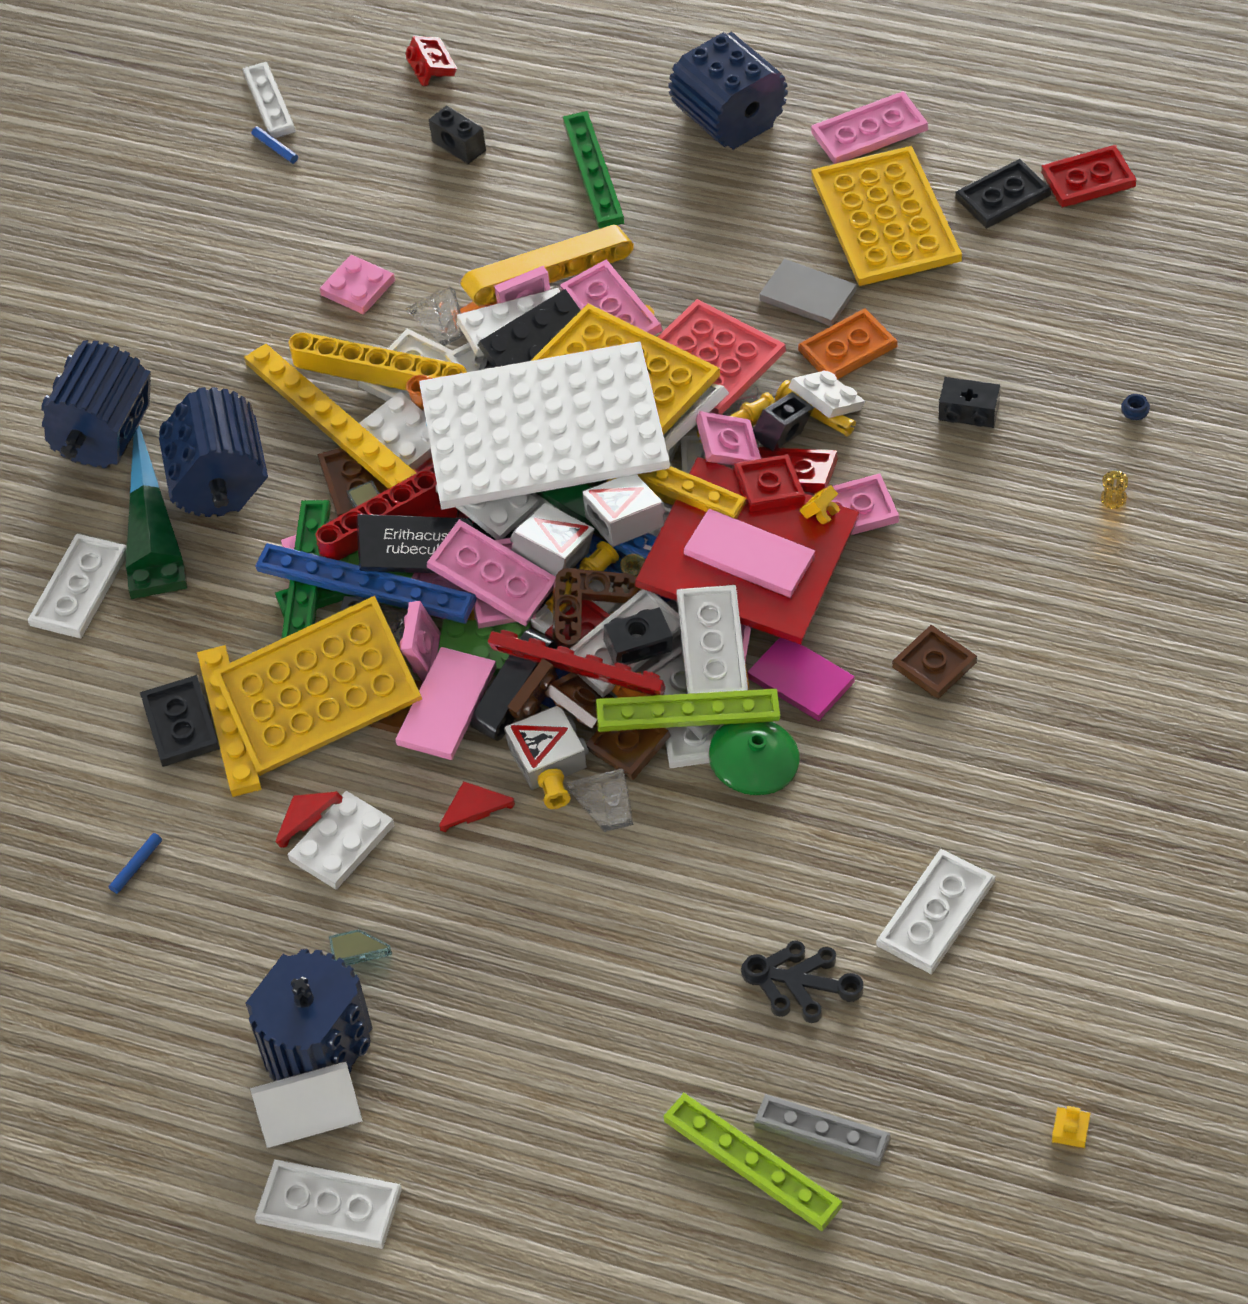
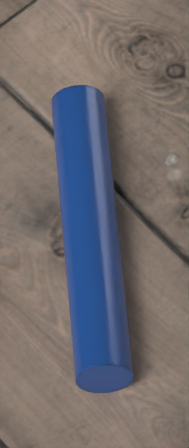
[252,127,298,164]
[108,833,162,894]

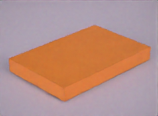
[798,308,897,380]

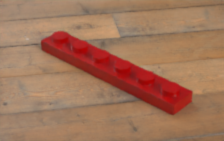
[488,630,666,696]

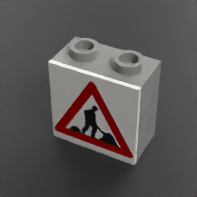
[583,474,665,547]
[510,503,594,577]
[505,706,589,790]

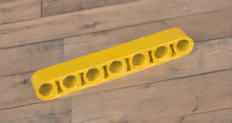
[461,225,634,306]
[288,332,467,391]

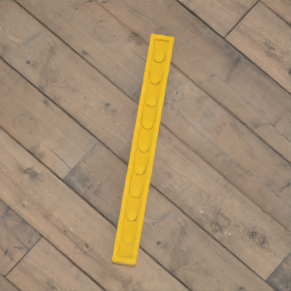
[244,343,416,489]

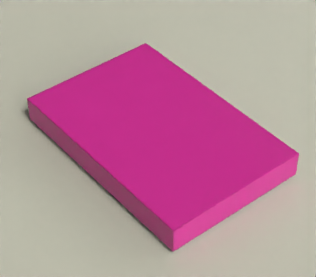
[747,638,855,721]

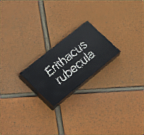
[356,514,473,573]

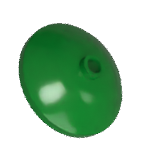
[709,722,800,795]

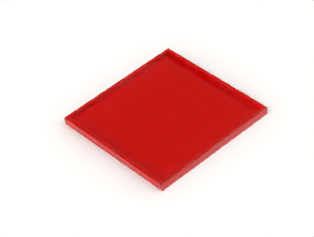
[635,457,859,645]

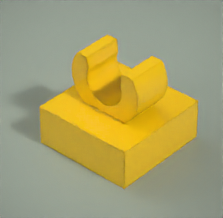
[800,485,840,524]
[1052,1106,1091,1148]

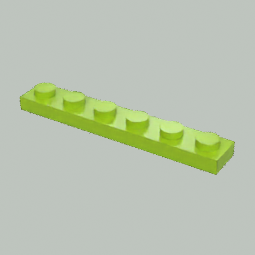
[596,689,780,732]
[663,1093,842,1231]

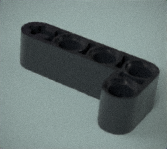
[470,629,557,741]

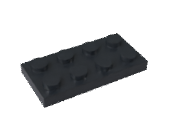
[477,289,581,368]

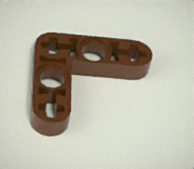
[552,568,639,649]

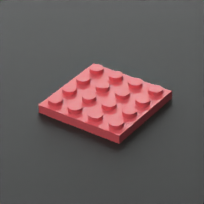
[658,299,786,415]

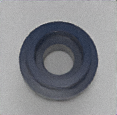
[1121,394,1150,420]

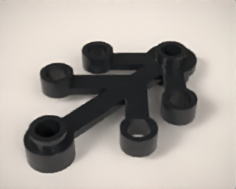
[741,940,864,1023]

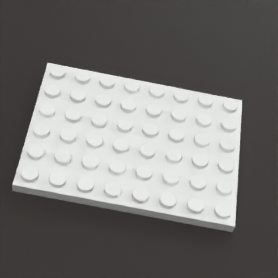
[419,341,670,510]

